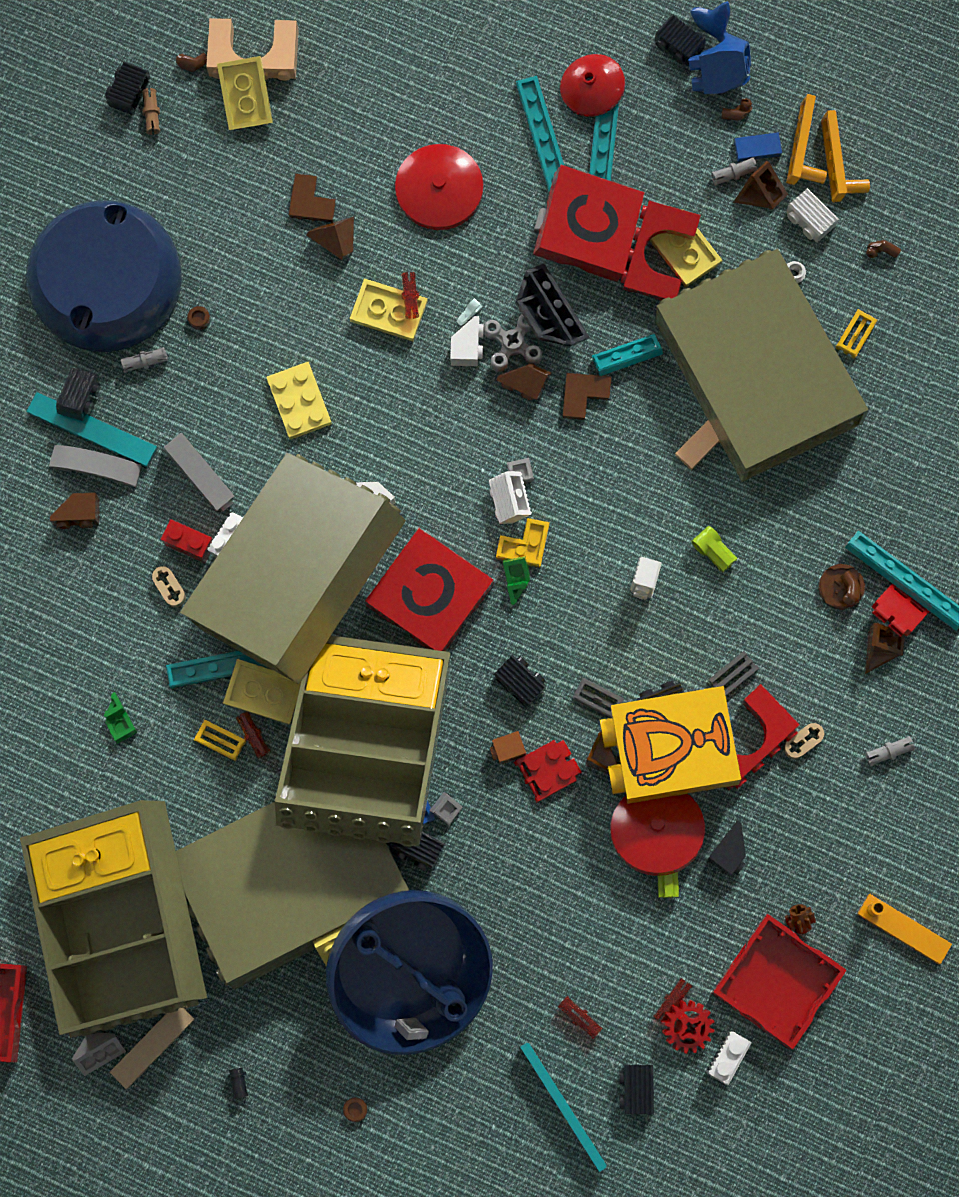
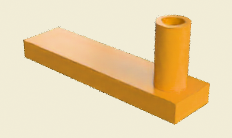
[786,94,827,185]
[821,110,870,202]
[857,894,952,965]

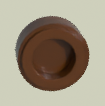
[187,306,210,330]
[343,1097,368,1122]

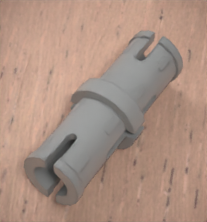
[711,158,757,186]
[121,347,168,373]
[865,736,915,766]

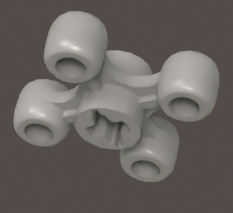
[483,314,542,372]

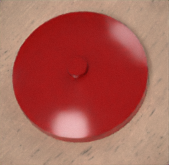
[395,144,483,230]
[611,794,705,876]

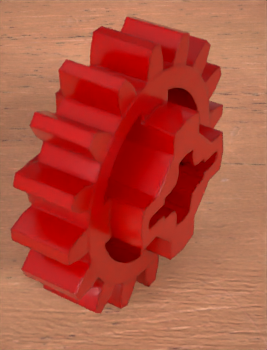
[662,1000,714,1054]

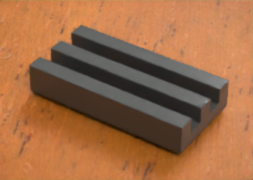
[708,651,759,696]
[572,678,624,718]

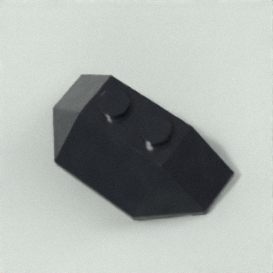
[515,263,589,347]

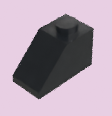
[707,820,746,877]

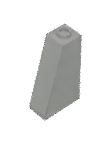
[162,433,234,511]

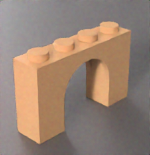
[207,18,299,81]

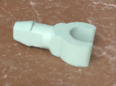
[456,299,483,326]

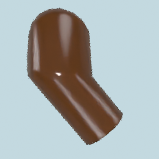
[176,52,207,72]
[721,98,752,121]
[866,240,901,258]
[840,571,861,606]

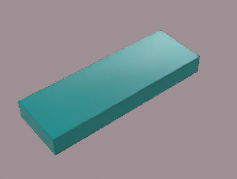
[592,334,663,376]

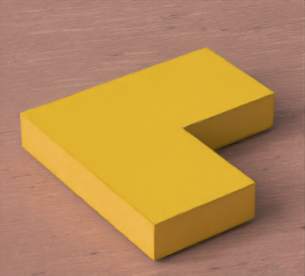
[496,518,550,568]

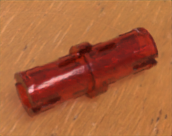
[401,272,419,319]
[235,711,270,759]
[653,978,693,1025]
[558,996,603,1039]

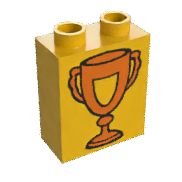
[600,686,741,804]

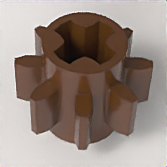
[785,904,816,934]

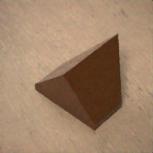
[733,161,788,209]
[306,216,354,260]
[865,623,905,674]
[585,731,617,775]

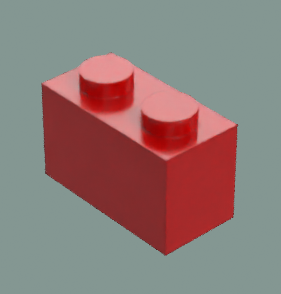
[161,519,213,564]

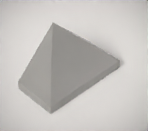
[72,1032,126,1076]

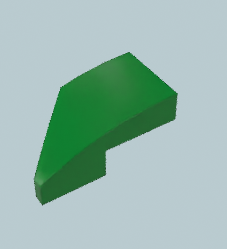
[503,556,530,605]
[104,692,138,744]

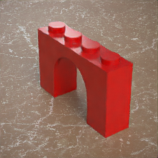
[620,200,701,301]
[727,684,800,790]

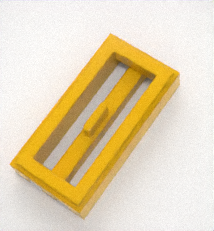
[836,309,877,359]
[194,720,246,761]

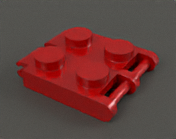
[871,583,930,637]
[514,740,582,803]

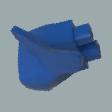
[689,1,751,94]

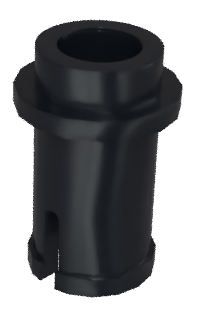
[227,1067,249,1099]

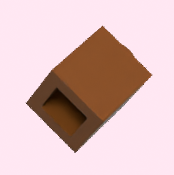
[489,731,526,765]

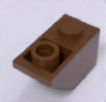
[496,363,551,401]
[50,493,99,529]

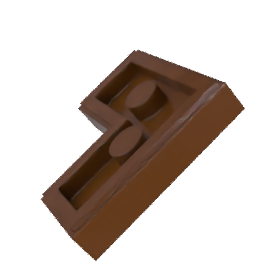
[289,174,336,223]
[563,373,611,420]

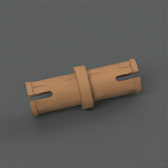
[142,88,160,135]

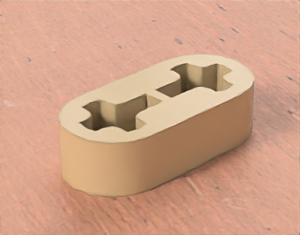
[152,567,186,607]
[784,723,824,759]

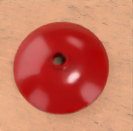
[560,54,625,117]

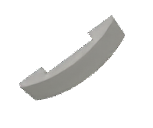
[49,445,142,487]

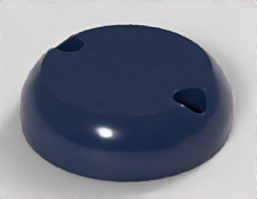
[26,200,182,352]
[326,890,493,1055]

